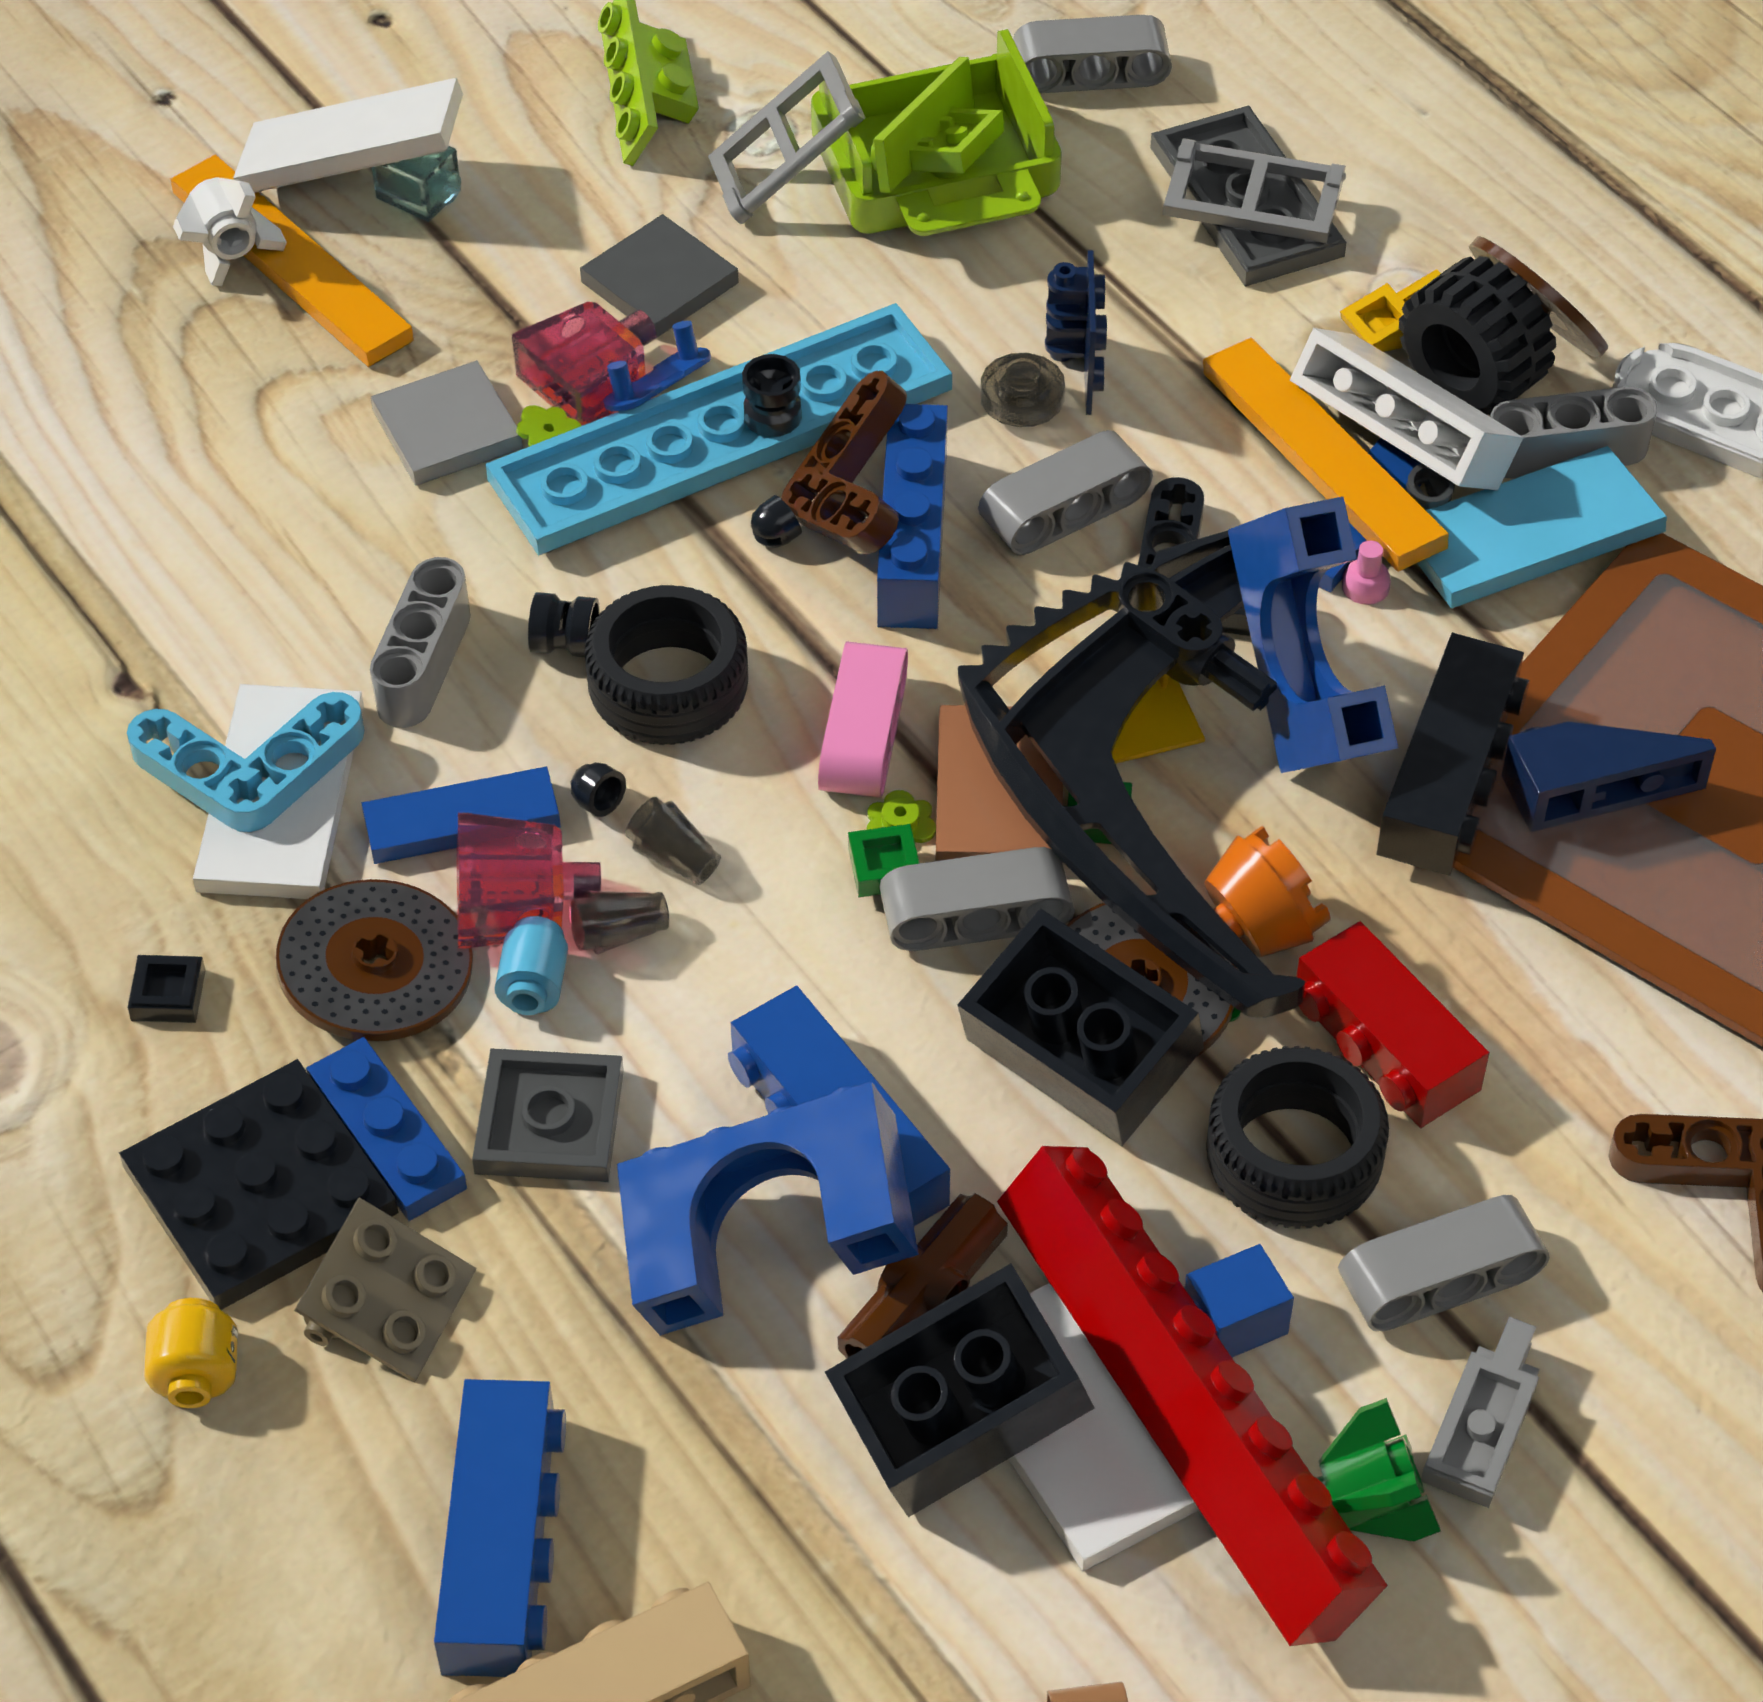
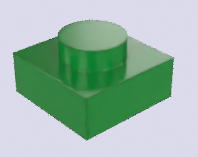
[848,824,919,898]

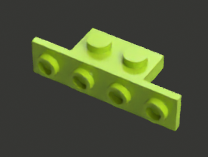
[598,0,699,166]
[871,57,1005,193]

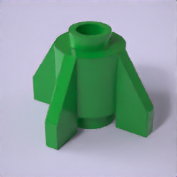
[1316,1398,1441,1542]

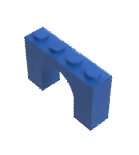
[1227,496,1399,773]
[617,1081,918,1336]

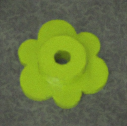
[516,405,582,447]
[867,790,936,843]

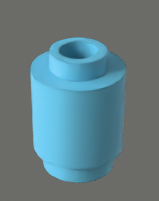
[495,916,568,1015]

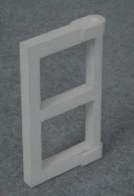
[708,51,865,224]
[1163,138,1346,243]

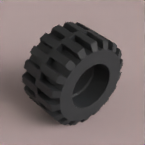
[1399,256,1556,415]

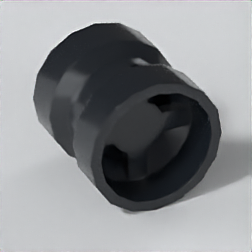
[742,354,802,437]
[528,592,600,657]

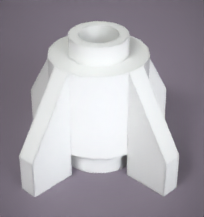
[173,177,287,286]

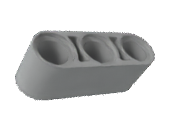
[1013,15,1172,93]
[1490,387,1657,479]
[978,430,1153,555]
[370,557,471,728]
[879,847,1075,951]
[1338,1195,1550,1331]

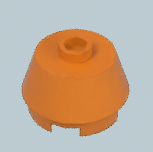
[1204,826,1331,957]

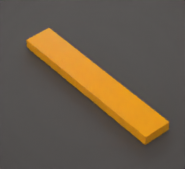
[170,154,414,367]
[1203,337,1449,572]

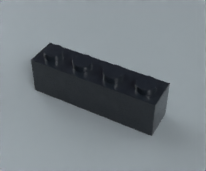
[1376,632,1530,876]

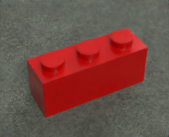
[1296,921,1490,1129]

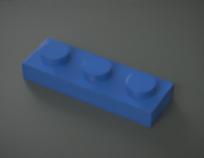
[306,1037,467,1221]

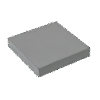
[370,360,523,486]

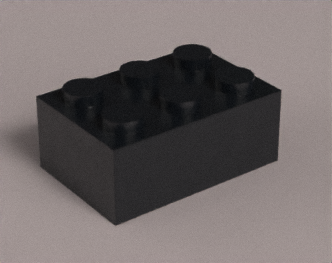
[957,908,1204,1146]
[825,1263,1095,1517]

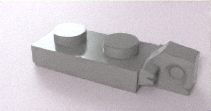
[1421,1316,1539,1508]

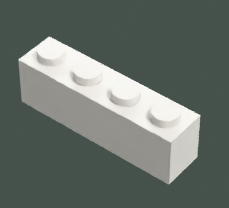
[1290,328,1524,490]

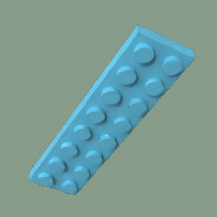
[485,303,952,556]

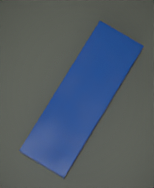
[361,766,561,864]

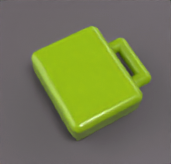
[811,29,1062,236]

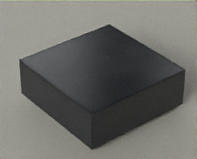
[127,955,206,1023]

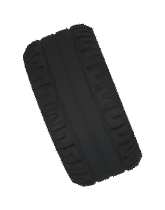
[585,585,748,745]
[1206,1046,1389,1229]

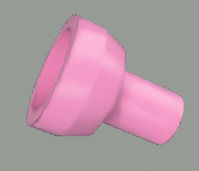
[1342,541,1391,605]

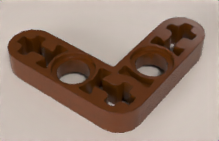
[781,371,907,554]
[1608,1114,1763,1292]

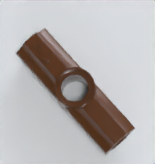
[837,1193,1008,1359]

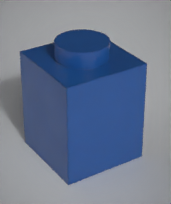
[1185,1244,1294,1358]

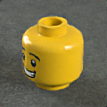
[144,1298,238,1408]

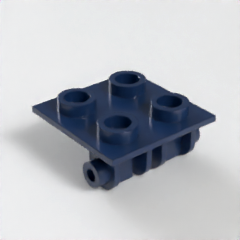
[1045,250,1107,415]

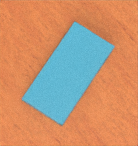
[1417,446,1667,609]

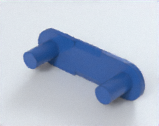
[603,321,711,411]

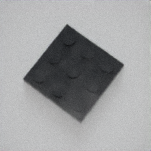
[119,1059,399,1310]

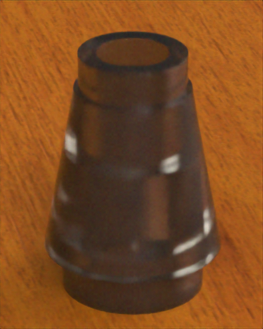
[625,797,721,885]
[569,891,669,954]

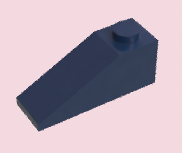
[1501,721,1716,832]

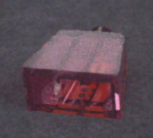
[512,302,657,426]
[456,813,601,948]

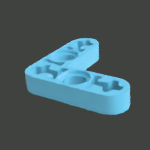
[127,692,365,832]

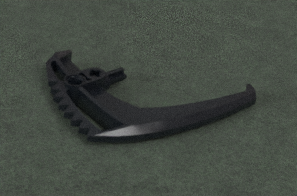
[958,531,1305,1018]

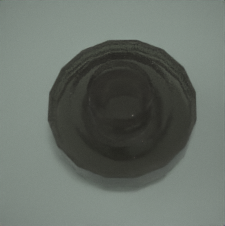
[980,353,1065,427]

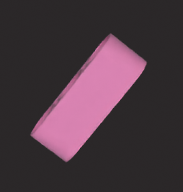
[818,641,908,798]

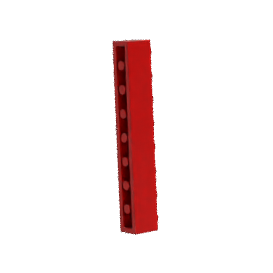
[997,1146,1388,1646]

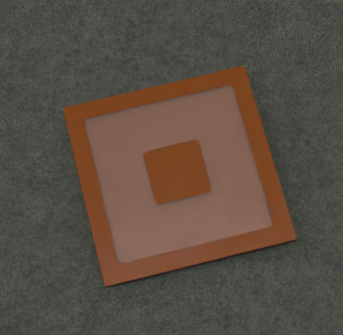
[1453,533,1763,1047]

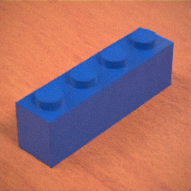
[877,404,948,629]
[728,985,950,1226]
[434,1379,566,1677]

